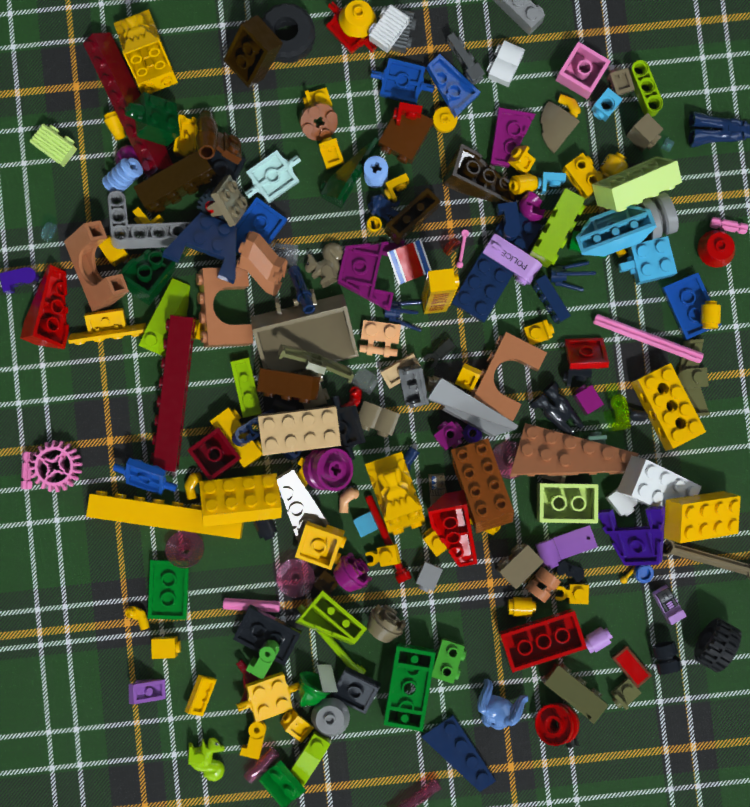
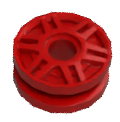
[535,702,580,746]

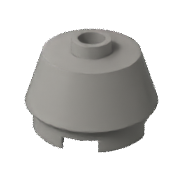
[311,698,350,737]

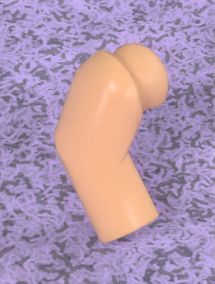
[339,487,359,513]

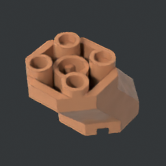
[236,231,288,296]

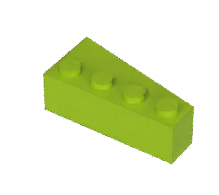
[529,188,586,268]

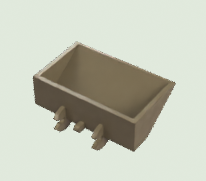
[251,289,359,373]

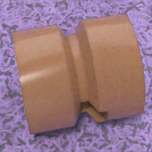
[525,566,561,603]

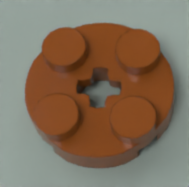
[299,101,338,141]

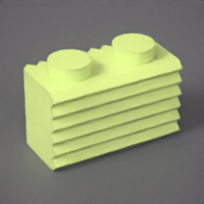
[30,124,77,167]

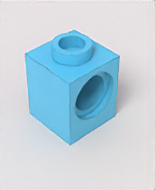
[591,88,623,122]

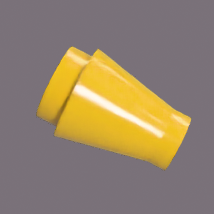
[104,111,126,141]

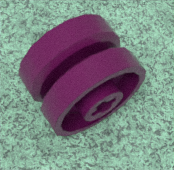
[303,448,353,491]

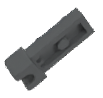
[446,32,485,85]

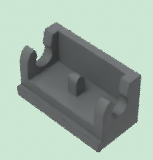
[398,364,429,408]

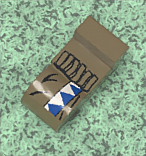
[428,473,447,506]

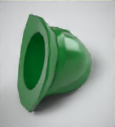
[298,671,331,707]

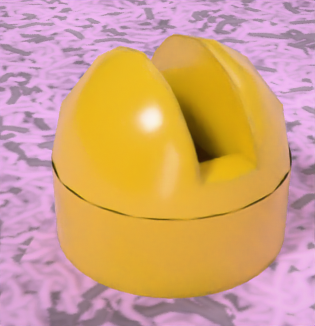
[366,216,382,233]

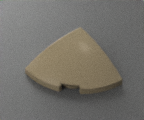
[540,101,580,154]

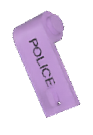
[483,234,543,286]

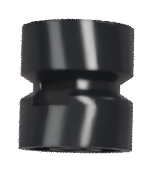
[651,641,683,675]

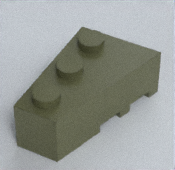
[542,663,608,724]

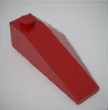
[20,264,69,349]
[428,490,478,567]

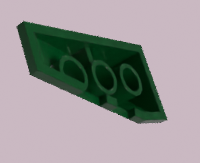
[320,137,379,208]
[119,233,189,306]

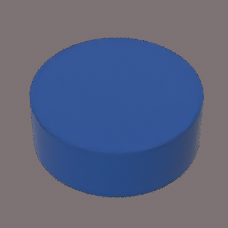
[633,565,654,583]

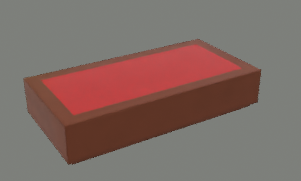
[611,645,652,688]

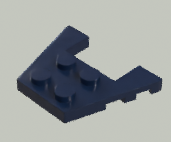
[162,212,237,284]

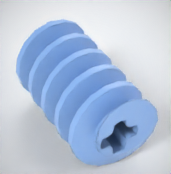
[364,156,388,188]
[102,158,143,193]

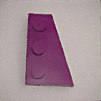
[490,108,536,168]

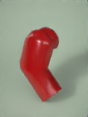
[341,386,362,407]

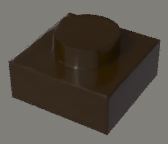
[313,570,338,596]

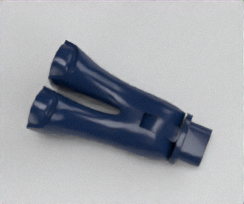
[688,111,750,148]

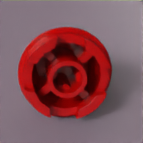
[698,230,735,268]

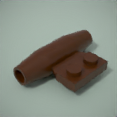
[195,110,242,165]

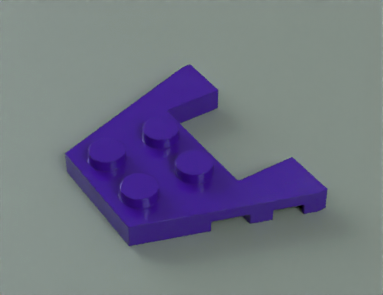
[598,506,665,566]

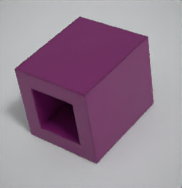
[573,385,604,415]

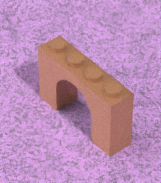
[64,220,129,311]
[196,267,253,348]
[470,332,547,422]

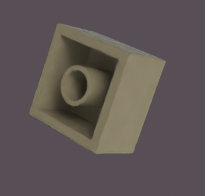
[496,543,544,589]

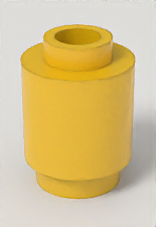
[509,174,538,195]
[701,301,721,329]
[507,597,536,617]

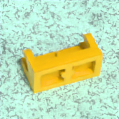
[173,114,197,158]

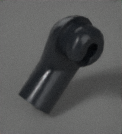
[626,407,648,422]

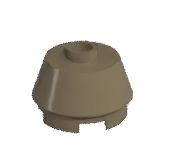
[367,604,406,643]

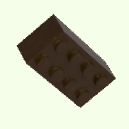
[133,150,217,214]

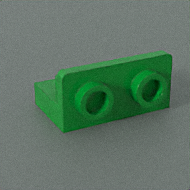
[258,760,306,807]

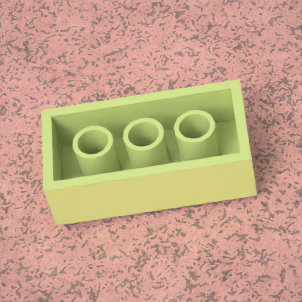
[592,157,682,212]

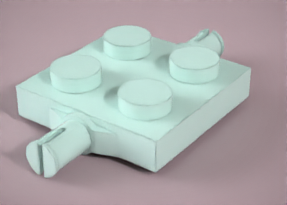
[244,150,301,203]

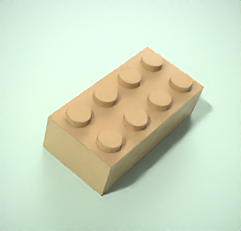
[258,405,341,456]

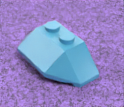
[576,205,657,257]

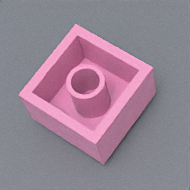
[555,42,611,100]

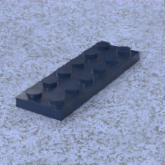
[451,212,542,323]

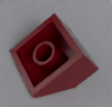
[187,427,242,480]

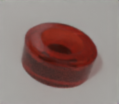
[443,238,461,256]

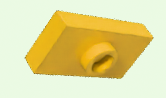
[185,675,217,716]

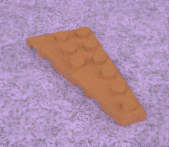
[510,423,638,477]

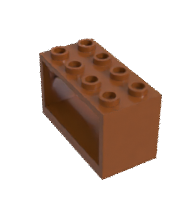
[451,438,514,534]

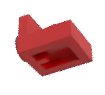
[393,102,423,126]

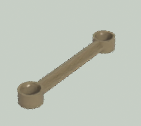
[663,538,750,580]

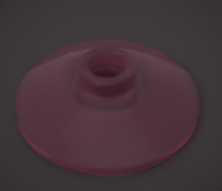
[493,441,521,479]
[165,531,204,568]
[276,559,315,598]

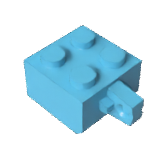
[618,236,677,285]

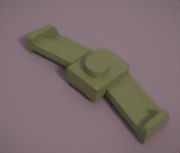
[677,339,710,416]
[277,344,354,383]

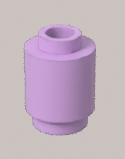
[584,627,613,653]

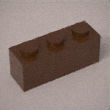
[257,368,321,403]

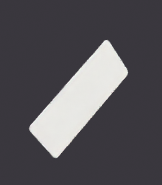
[317,665,338,692]

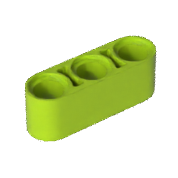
[629,60,663,117]

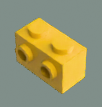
[562,153,605,200]

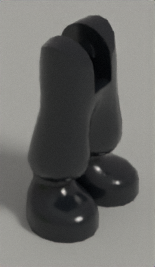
[528,381,584,436]

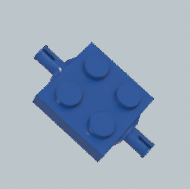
[371,58,435,105]
[113,458,178,496]

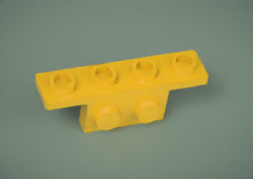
[68,308,146,345]

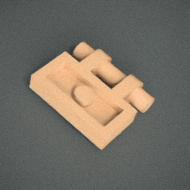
[359,320,401,358]

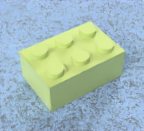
[537,483,598,523]

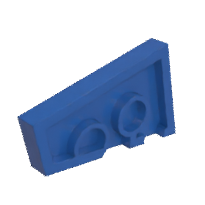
[426,54,481,118]

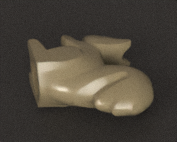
[305,243,343,288]

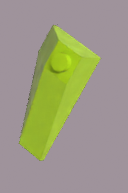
[139,278,190,357]

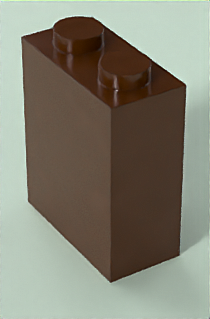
[378,106,434,164]

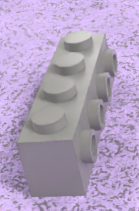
[493,0,545,35]

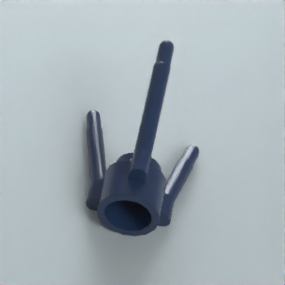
[550,261,596,292]
[385,300,423,332]

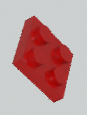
[564,338,609,369]

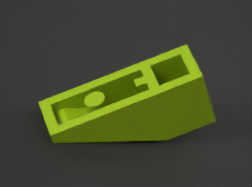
[290,730,331,787]

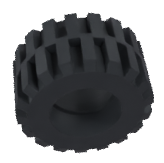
[694,618,742,673]

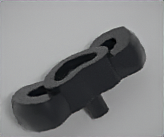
[556,560,585,583]

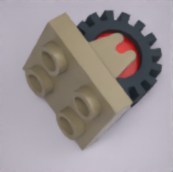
[197,174,249,227]

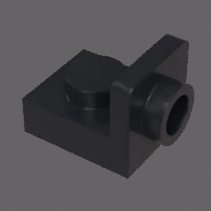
[563,368,592,388]

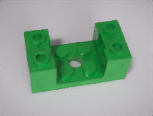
[383,642,436,732]

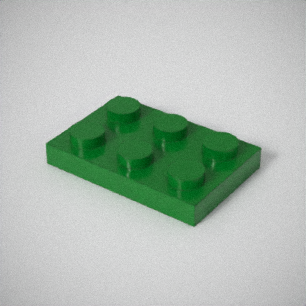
[148,560,190,620]

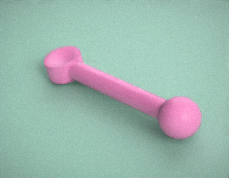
[456,230,469,268]

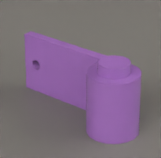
[535,525,598,569]

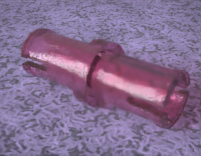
[244,747,279,784]

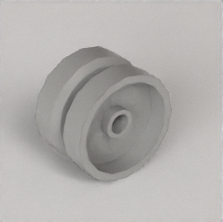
[637,192,679,240]

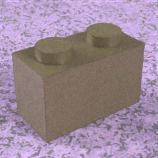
[627,113,664,152]

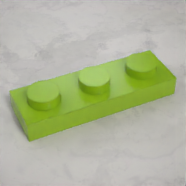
[230,358,262,418]

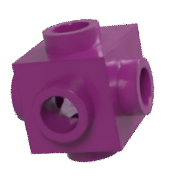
[433,421,464,451]

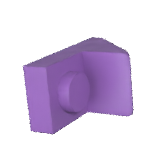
[129,679,166,705]

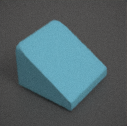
[353,512,378,537]

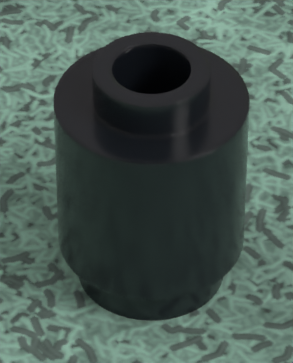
[272,395,302,413]
[253,519,277,541]

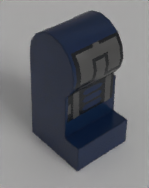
[496,202,521,241]

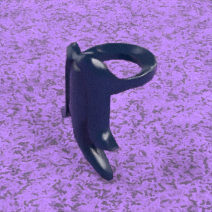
[368,194,400,223]

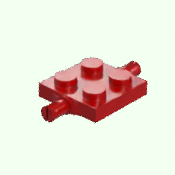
[326,0,377,55]

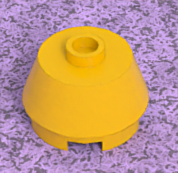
[339,0,377,38]

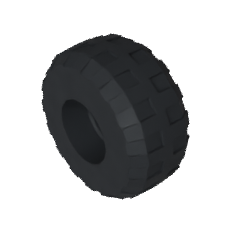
[262,3,315,63]

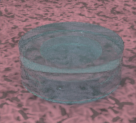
[41,222,57,242]

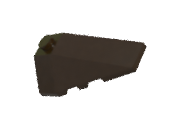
[442,144,521,206]

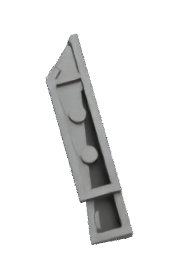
[428,378,518,437]

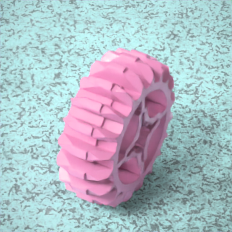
[29,440,83,492]

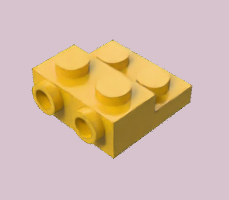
[295,521,347,570]

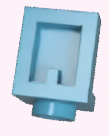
[537,172,566,194]

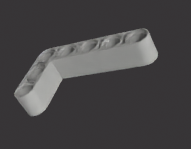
[108,191,191,249]

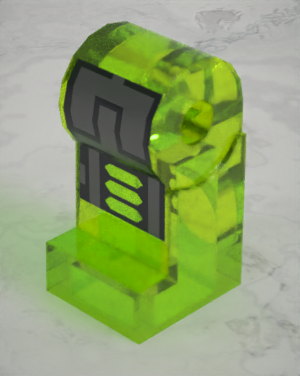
[608,395,631,432]

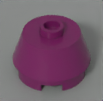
[333,553,372,592]

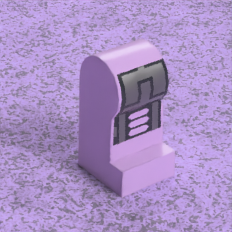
[652,585,687,625]

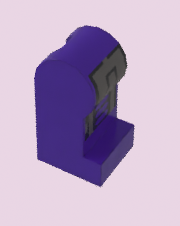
[0,267,39,294]

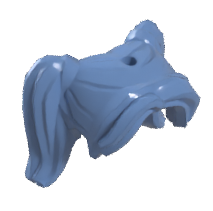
[477,679,528,730]

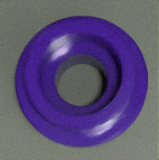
[463,425,482,443]

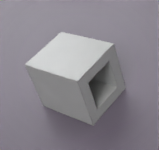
[415,561,443,592]

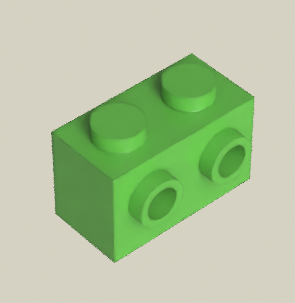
[432,637,467,684]

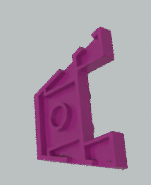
[338,240,405,311]

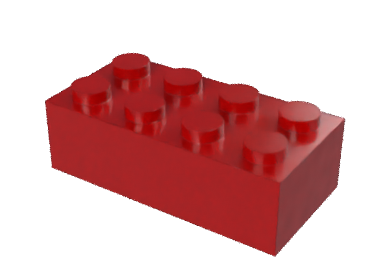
[498,609,587,673]

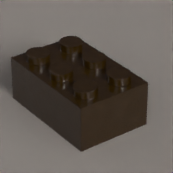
[223,15,283,88]

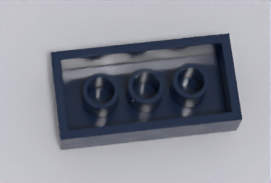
[533,275,571,325]

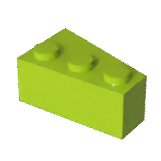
[295,591,367,645]

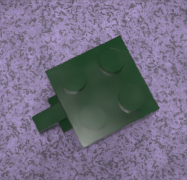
[124,92,180,146]

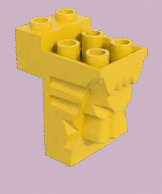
[114,9,178,94]
[365,452,425,535]

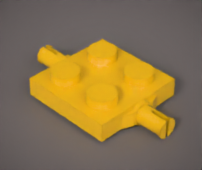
[236,672,300,723]

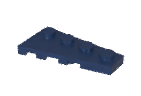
[421,714,496,792]

